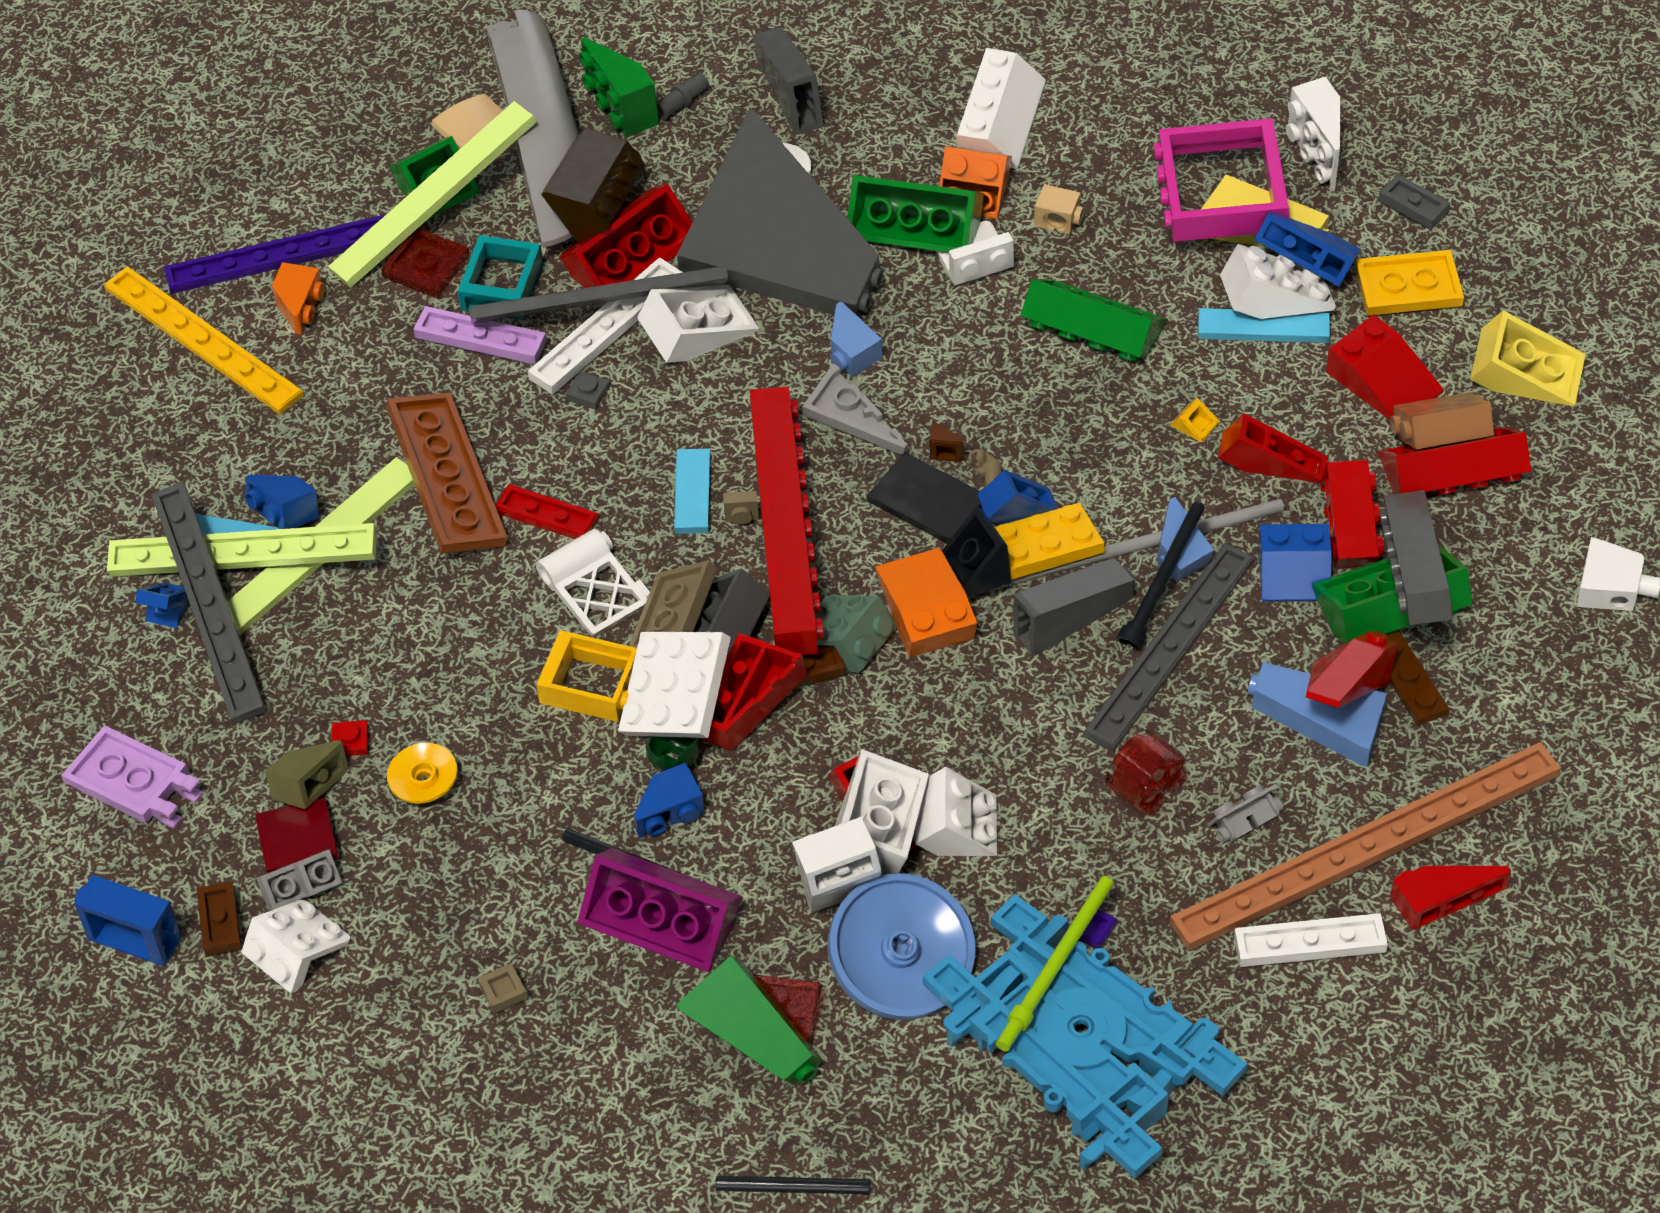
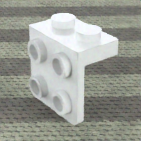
[936,221,1014,286]
[241,900,350,993]

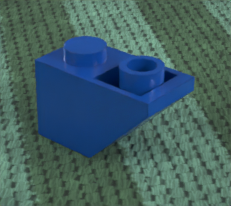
[244,475,319,529]
[634,762,705,838]

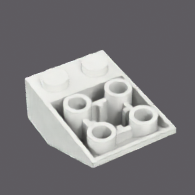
[1286,77,1340,192]
[1220,244,1336,319]
[792,817,881,913]

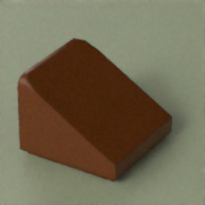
[930,422,964,462]

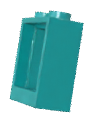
[458,235,543,320]

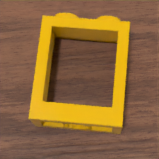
[536,630,637,722]

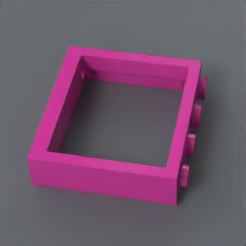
[1154,118,1289,242]

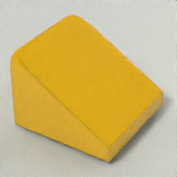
[1170,398,1220,442]

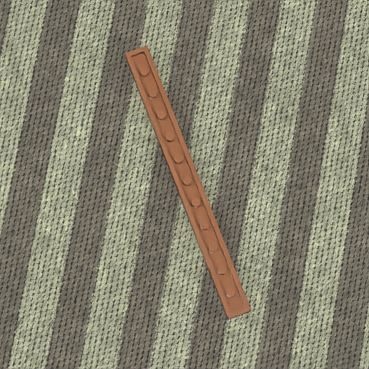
[1170,742,1561,951]

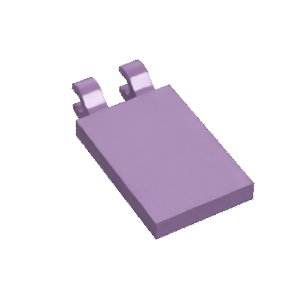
[61,725,204,829]

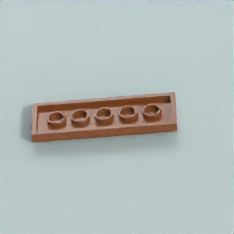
[386,392,508,554]

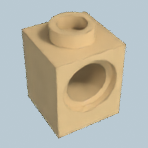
[1034,184,1084,234]

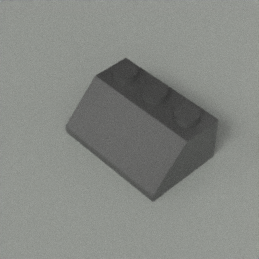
[693,568,770,657]

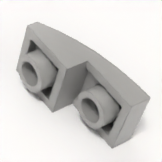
[256,849,342,911]

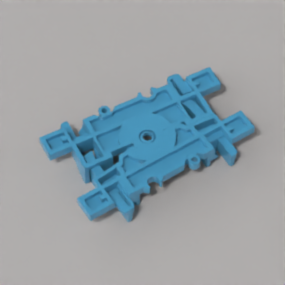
[922,894,1248,1179]

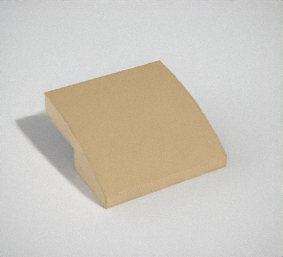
[431,94,503,149]

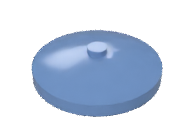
[827,873,975,1020]

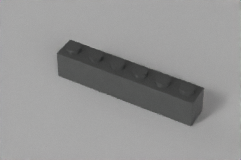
[1379,490,1453,626]

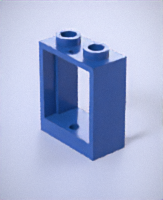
[74,874,182,967]

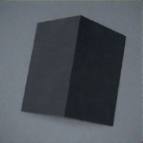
[942,506,1011,598]

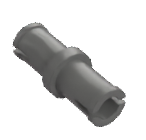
[656,72,709,120]

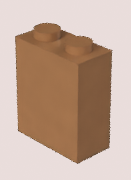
[1390,392,1494,449]

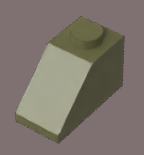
[265,740,349,809]

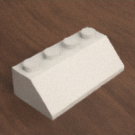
[957,48,1046,169]

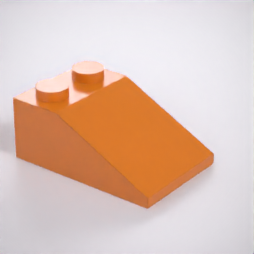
[875,548,977,658]

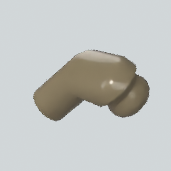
[968,449,1002,488]

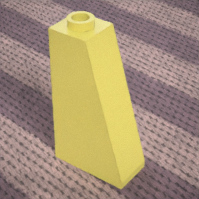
[1201,175,1331,248]

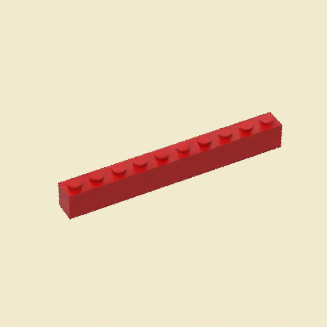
[749,386,824,655]

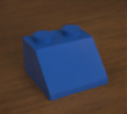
[1258,524,1331,602]

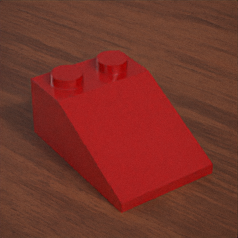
[1326,314,1444,420]

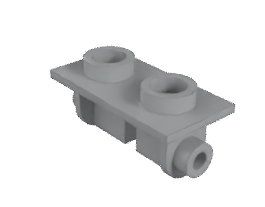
[1207,784,1283,843]

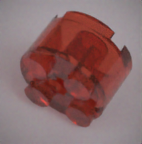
[1105,729,1187,816]

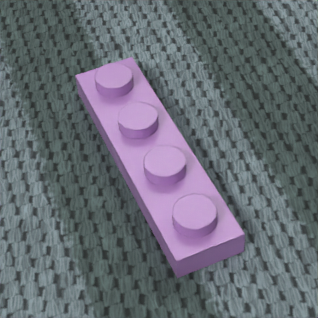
[413,306,547,365]

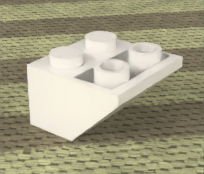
[915,767,997,856]

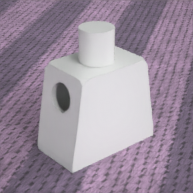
[1577,537,1660,611]

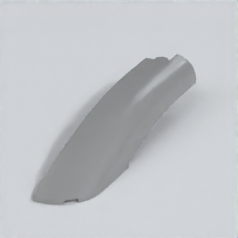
[486,10,578,248]

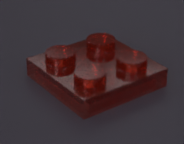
[381,228,470,298]

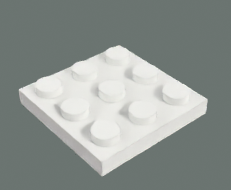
[618,632,731,738]

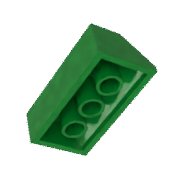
[847,175,984,253]
[1020,278,1168,361]
[1312,544,1472,644]

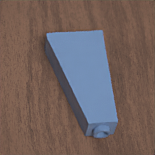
[1248,662,1387,767]

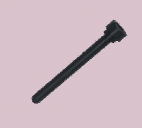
[1116,501,1204,651]

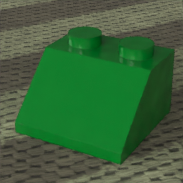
[388,136,480,219]

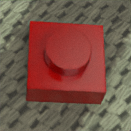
[332,720,368,756]

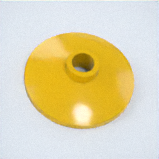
[387,743,458,804]

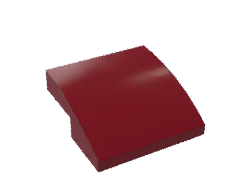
[255,798,339,873]

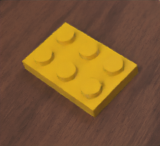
[1354,250,1464,316]
[995,503,1105,580]

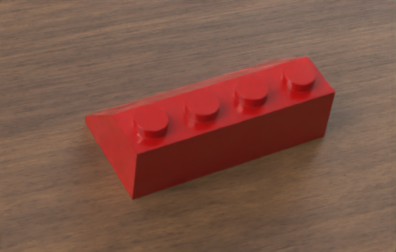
[559,183,693,304]
[1377,426,1531,494]

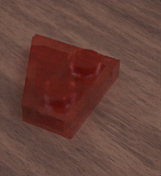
[753,974,822,1046]

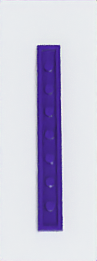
[164,214,419,294]

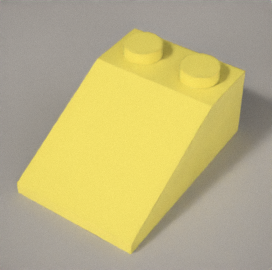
[1470,310,1586,406]

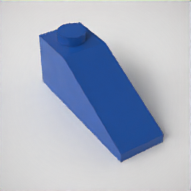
[1254,211,1361,286]

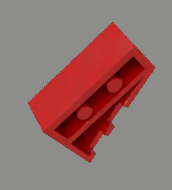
[1320,460,1384,569]

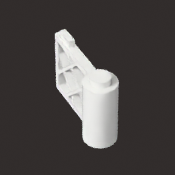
[536,529,650,638]

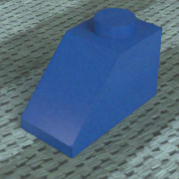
[977,470,1058,525]

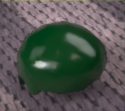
[645,736,700,771]

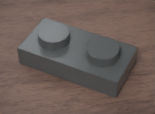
[1378,174,1450,230]

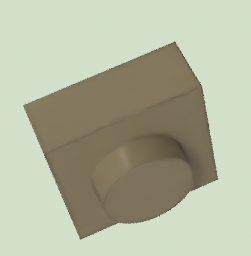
[723,491,759,525]
[478,963,528,1014]

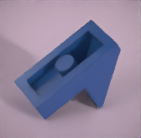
[135,582,189,628]

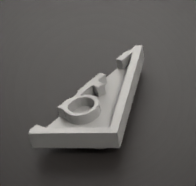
[802,364,908,455]

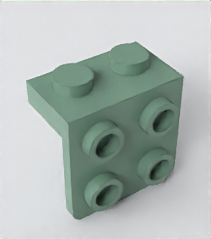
[815,594,897,673]

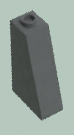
[753,27,824,135]
[1013,558,1135,657]

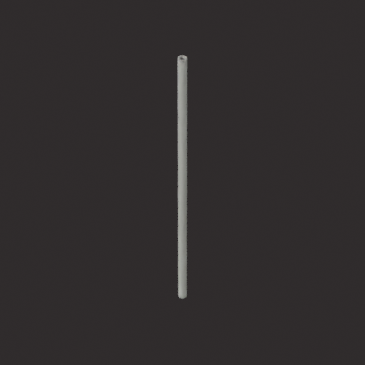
[884,499,1284,618]

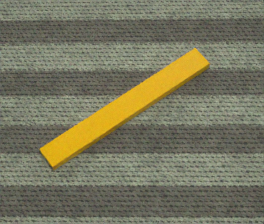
[104,266,304,415]

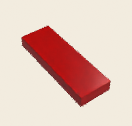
[495,484,599,539]

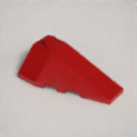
[1305,631,1399,708]

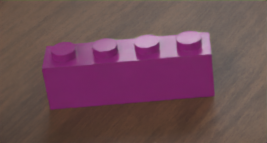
[577,848,742,972]

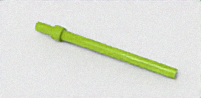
[996,876,1114,1051]

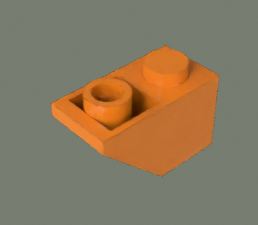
[272,262,325,334]

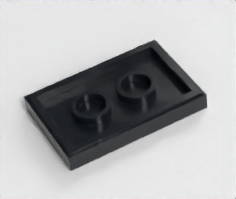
[867,452,983,543]

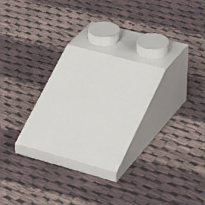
[637,285,759,363]
[835,749,929,875]

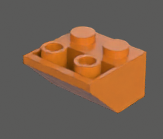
[939,146,1012,219]

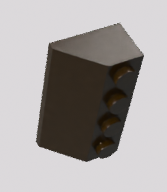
[541,128,645,244]

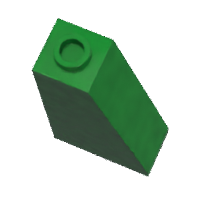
[676,955,823,1085]

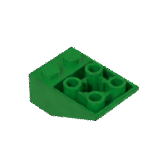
[579,37,659,138]

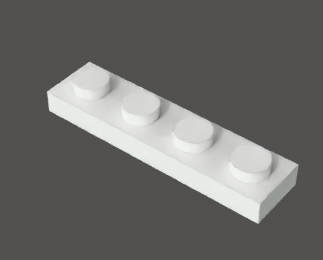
[1234,913,1388,967]

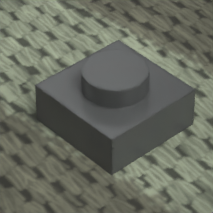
[566,371,610,410]

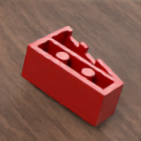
[700,633,808,751]

